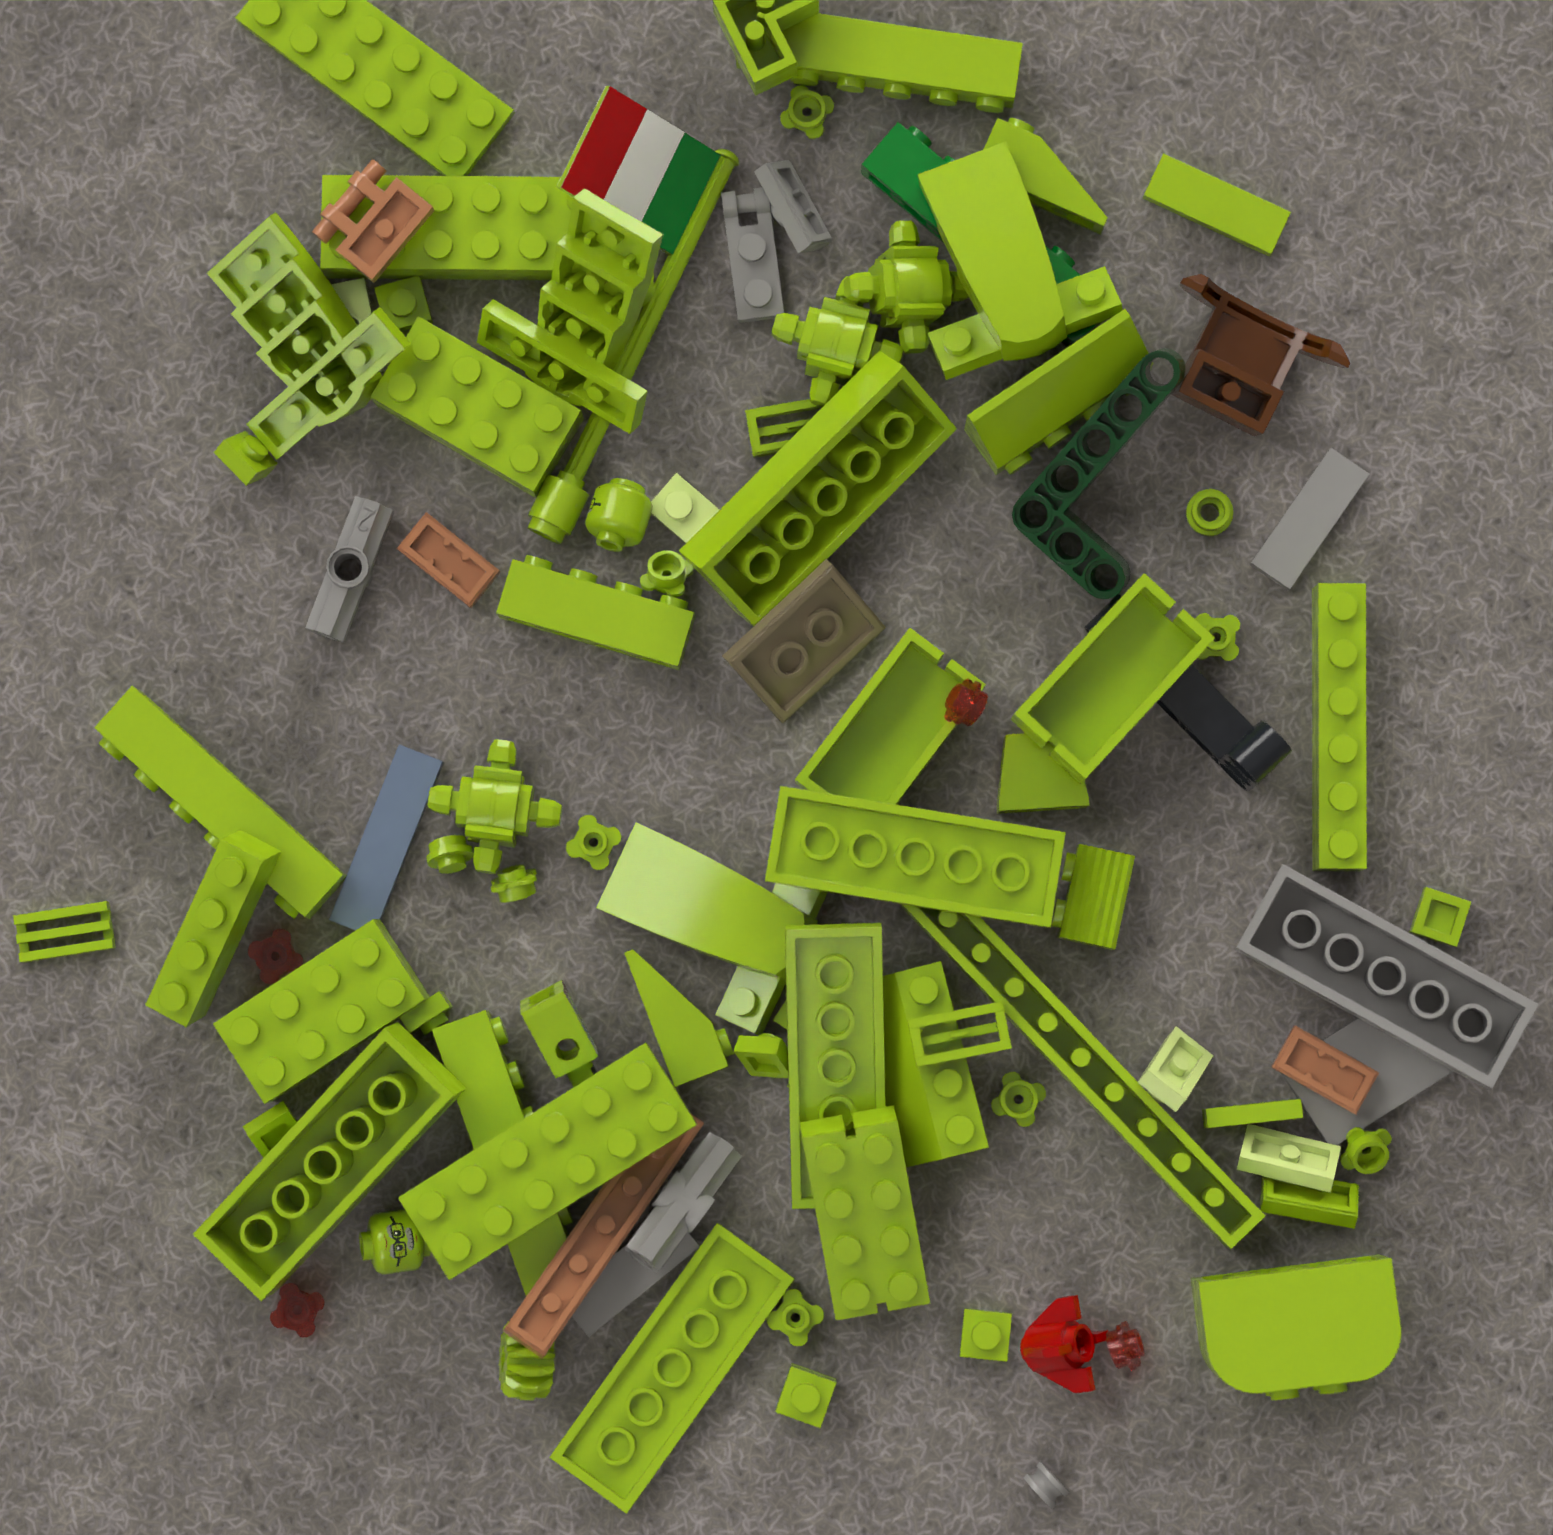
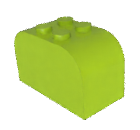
[1190,1254,1401,1400]

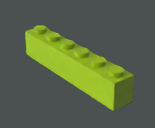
[735,13,1023,113]
[1312,583,1367,872]
[94,686,347,919]
[432,1010,573,1296]

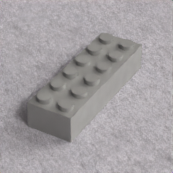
[1235,864,1539,1090]

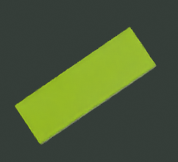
[1143,153,1291,257]

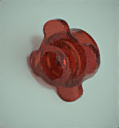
[944,678,988,726]
[248,929,303,984]
[270,1283,325,1338]
[1106,1321,1145,1371]

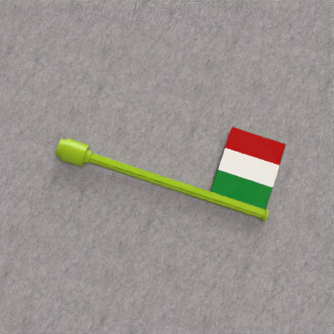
[527,86,739,544]

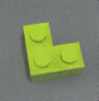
[712,0,819,96]

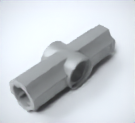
[305,496,394,643]
[624,1132,742,1273]

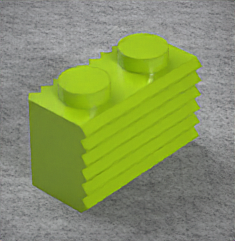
[1051,844,1135,950]

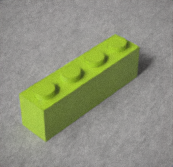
[496,555,695,671]
[145,829,281,1027]

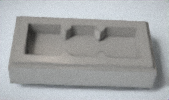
[754,160,832,253]

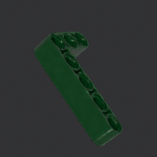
[1012,348,1186,599]

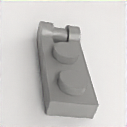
[721,187,784,323]

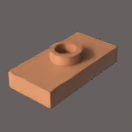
[397,512,501,608]
[1271,1026,1379,1114]

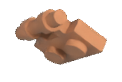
[312,159,435,283]

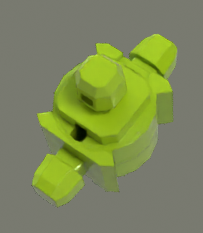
[844,220,969,354]
[771,276,904,407]
[427,739,562,874]

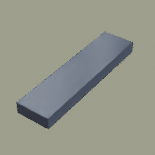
[329,744,444,930]

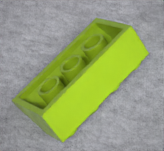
[964,309,1154,475]
[883,961,989,1167]

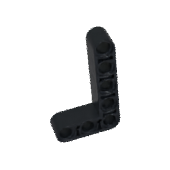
[1084,594,1292,791]

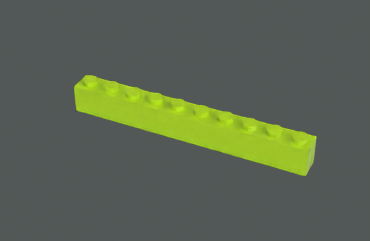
[898,903,1265,1249]

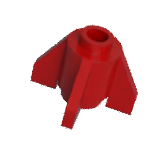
[1020,1295,1110,1393]

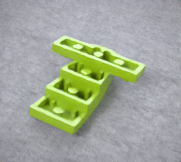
[917,141,1123,380]
[476,189,663,434]
[207,212,411,460]
[596,822,828,1035]

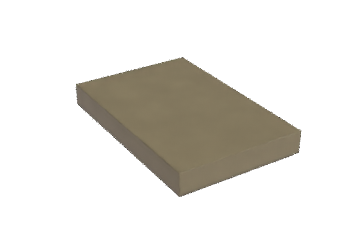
[722,559,886,723]

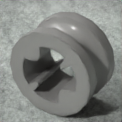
[1023,1461,1070,1509]

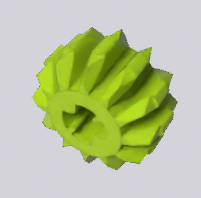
[498,1321,556,1401]

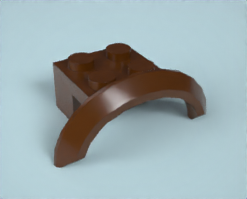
[1171,274,1350,436]

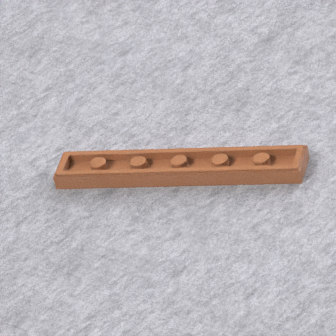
[503,1114,704,1359]

